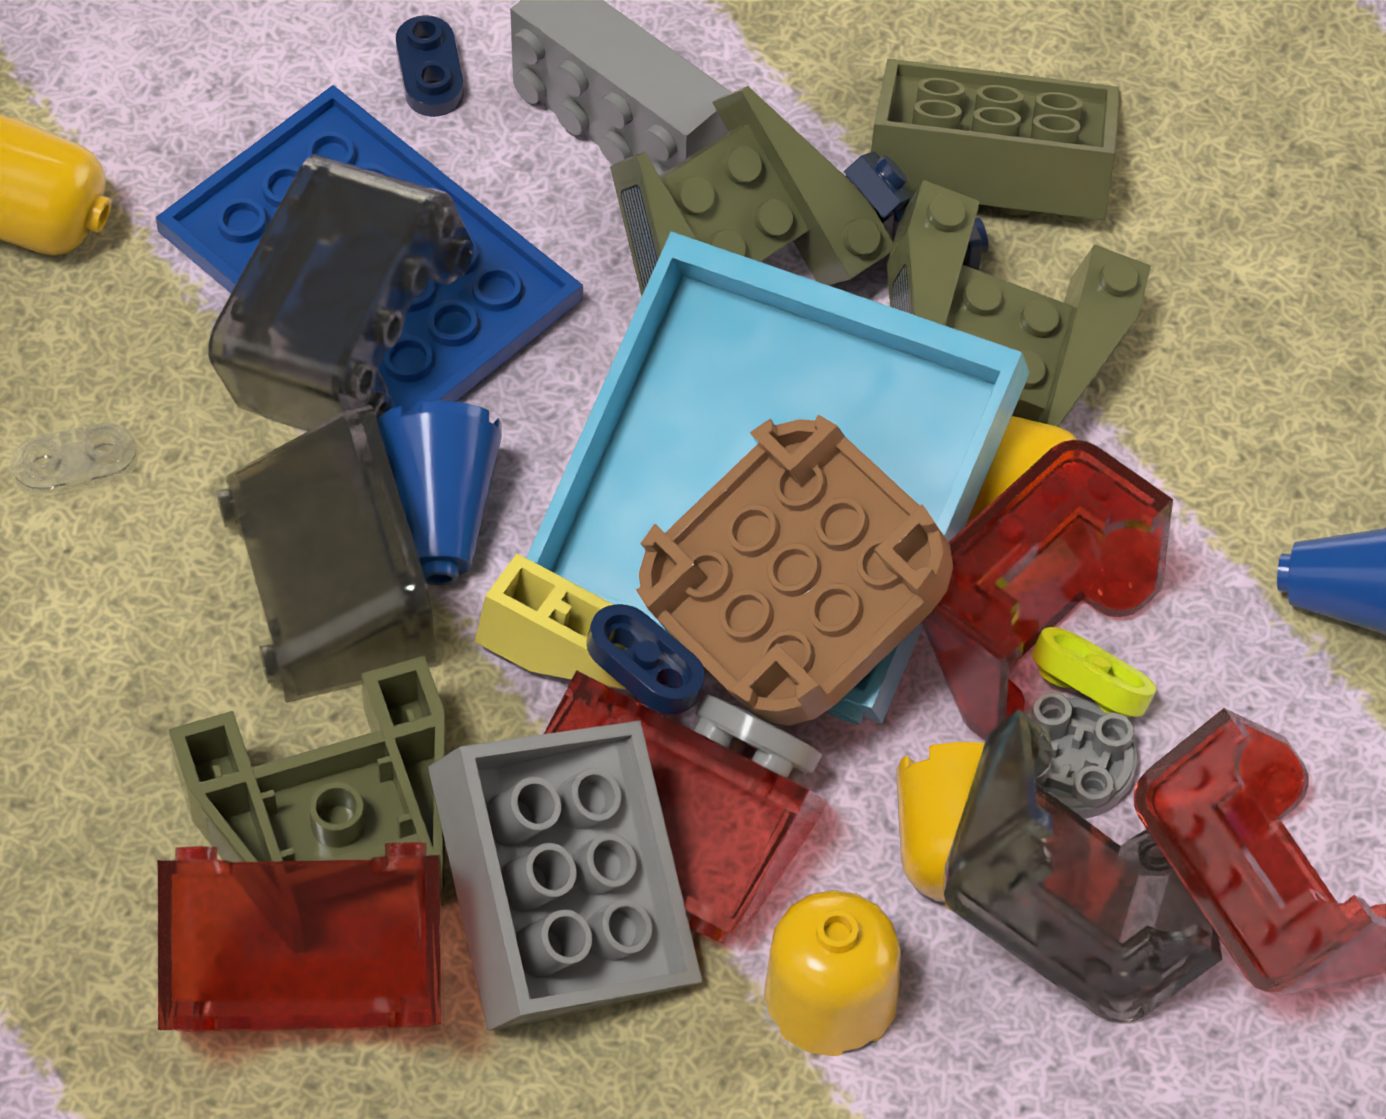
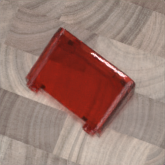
[921,440,1173,748]
[544,670,828,944]
[1134,708,1386,996]
[157,842,445,1032]

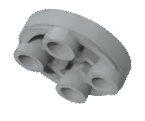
[1005,692,1137,820]
[694,694,822,785]

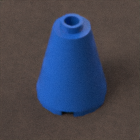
[375,400,502,585]
[1277,528,1386,635]

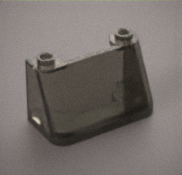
[216,405,437,703]
[942,709,1223,1023]

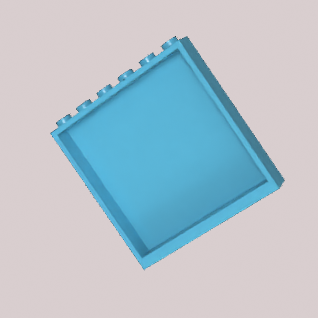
[526,231,1030,725]

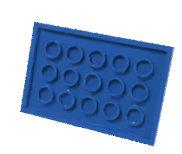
[155,85,583,417]

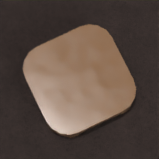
[636,415,953,725]

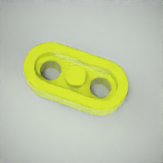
[1031,627,1156,718]

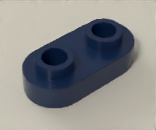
[396,15,464,117]
[586,604,705,714]

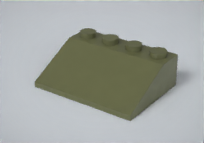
[871,58,1119,223]

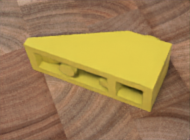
[474,553,671,690]

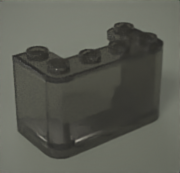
[208,155,474,451]

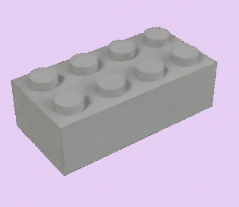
[510,0,732,175]

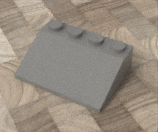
[428,721,702,1031]

